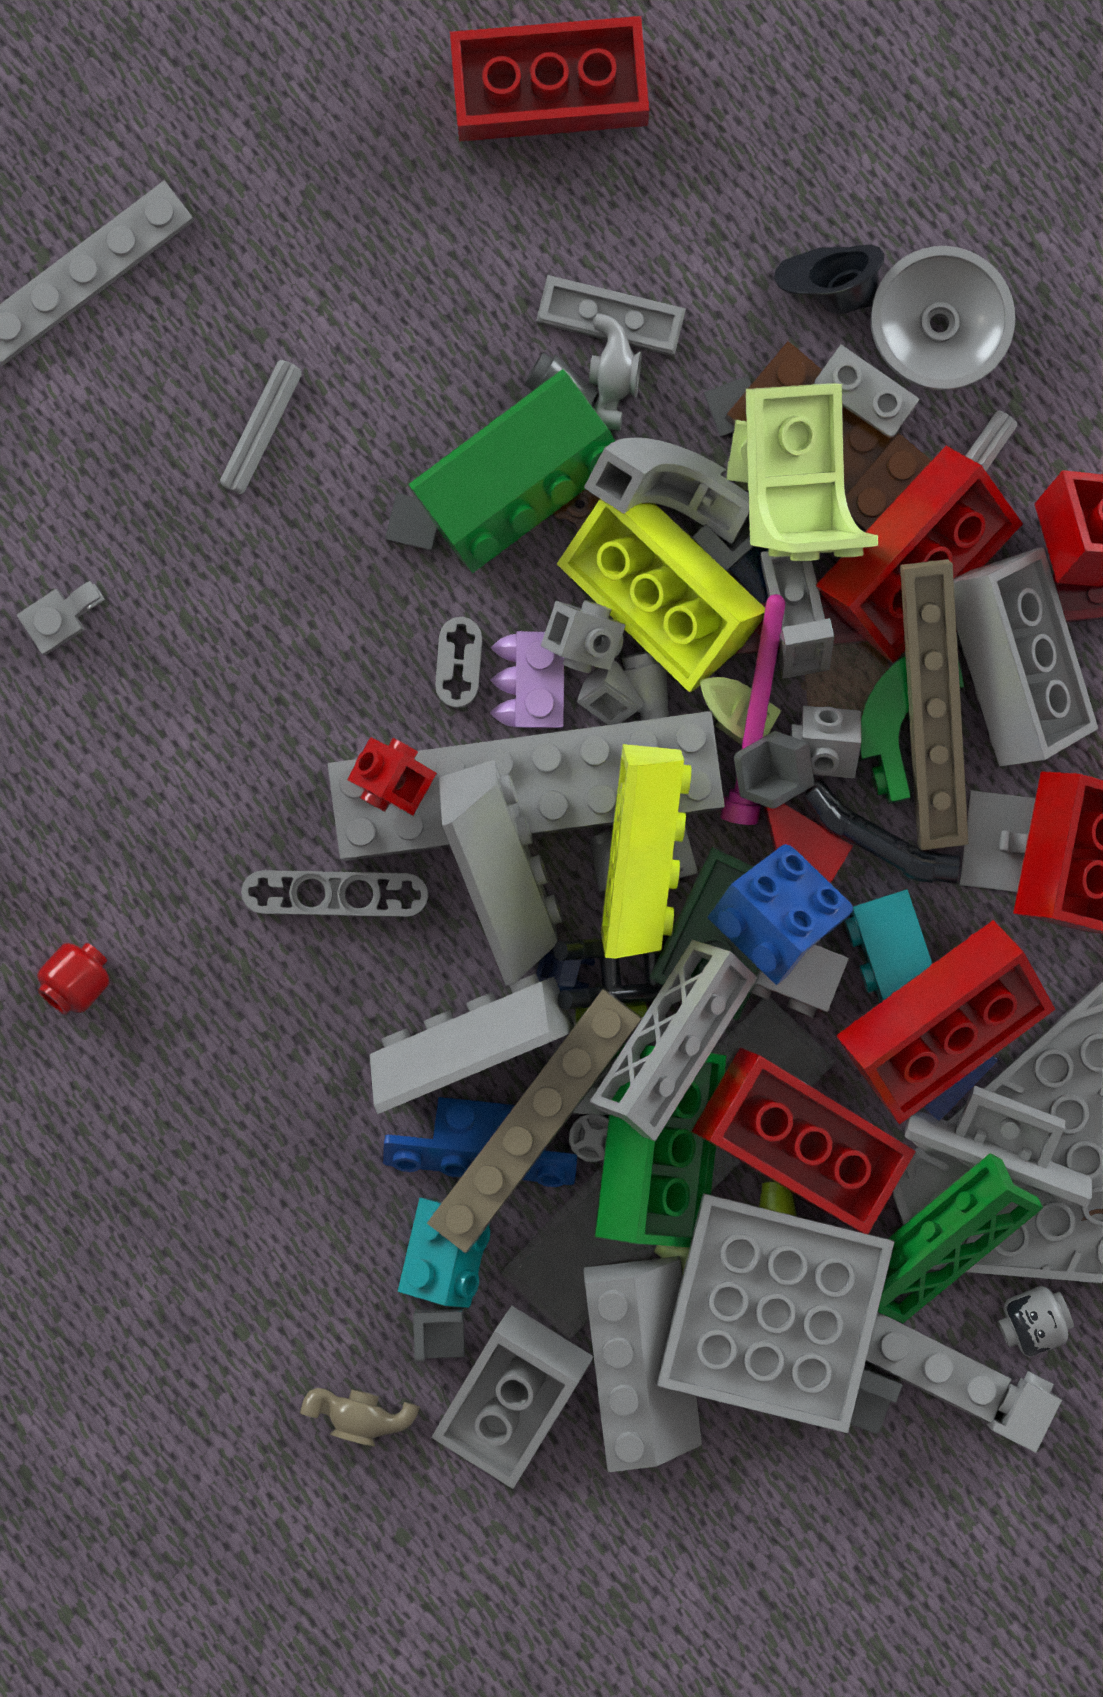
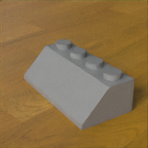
[954,547,1099,767]
[439,760,563,986]
[370,974,575,1114]
[584,1256,702,1472]

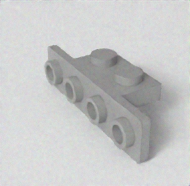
[904,1085,1092,1207]

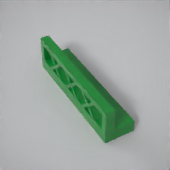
[877,1153,1043,1324]

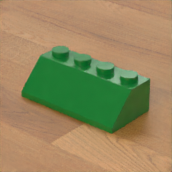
[408,369,615,574]
[595,1043,727,1247]

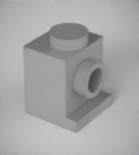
[987,1371,1062,1453]

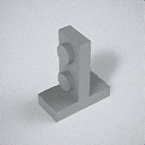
[760,551,834,679]

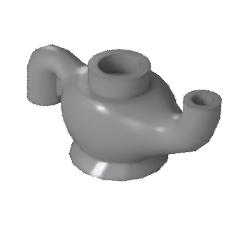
[589,313,642,431]

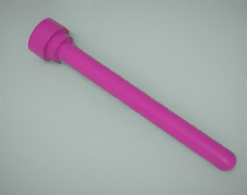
[720,594,786,825]

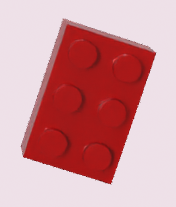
[1013,771,1103,934]

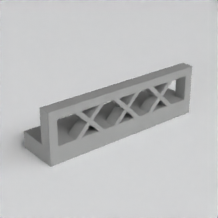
[590,940,757,1141]

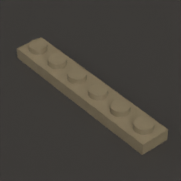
[900,559,969,850]
[427,989,642,1253]

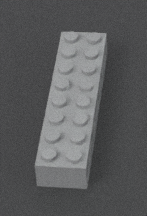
[327,711,725,861]

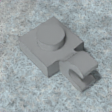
[17,581,105,655]

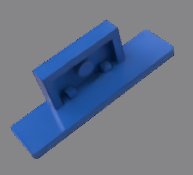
[383,1097,578,1187]

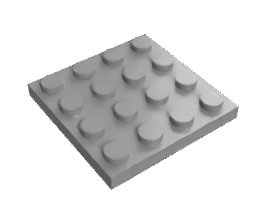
[656,1193,894,1433]

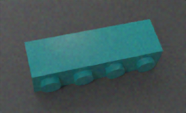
[844,889,932,1003]

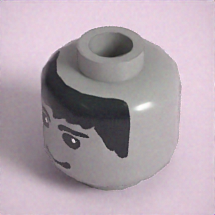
[998,1286,1074,1357]

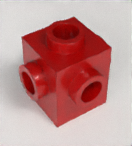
[347,737,437,816]

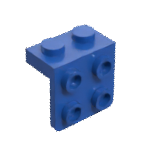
[707,844,853,986]

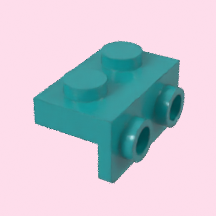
[398,1197,490,1307]

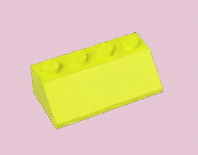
[557,499,765,692]
[601,744,691,959]

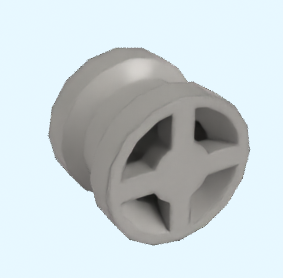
[569,1114,609,1162]

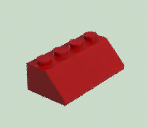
[815,446,1023,663]
[836,920,1056,1125]

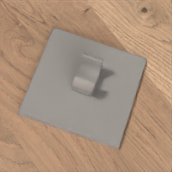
[960,790,1036,892]

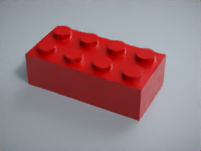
[450,16,649,142]
[691,1047,916,1234]

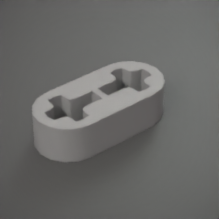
[435,617,483,709]

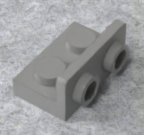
[814,344,919,438]

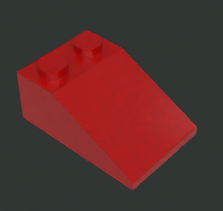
[1034,470,1103,587]

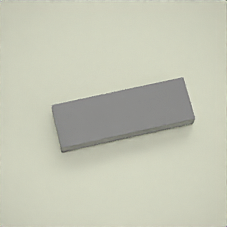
[536,275,686,357]

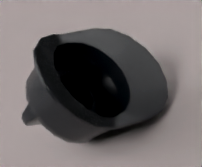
[774,244,885,314]

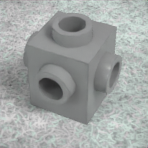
[541,600,625,673]
[790,706,861,778]

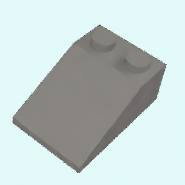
[431,1305,594,1489]

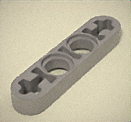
[241,870,429,917]

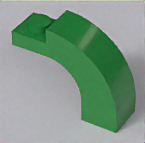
[858,656,965,804]

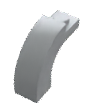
[584,438,749,544]

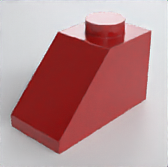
[763,804,853,883]

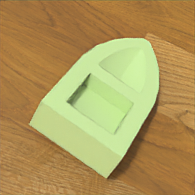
[700,677,781,745]

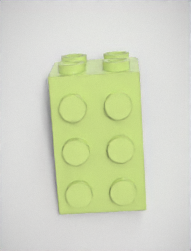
[746,383,878,561]

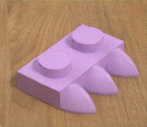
[490,631,564,729]

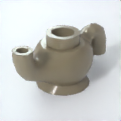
[300,1388,420,1447]

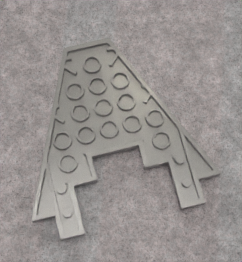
[892,980,1103,1283]

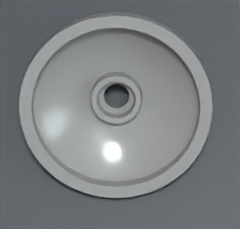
[871,246,1015,391]

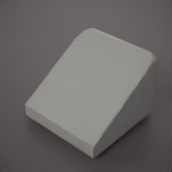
[577,660,644,725]

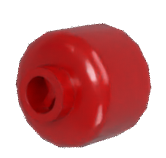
[37,943,109,1015]

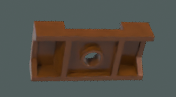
[725,341,932,532]

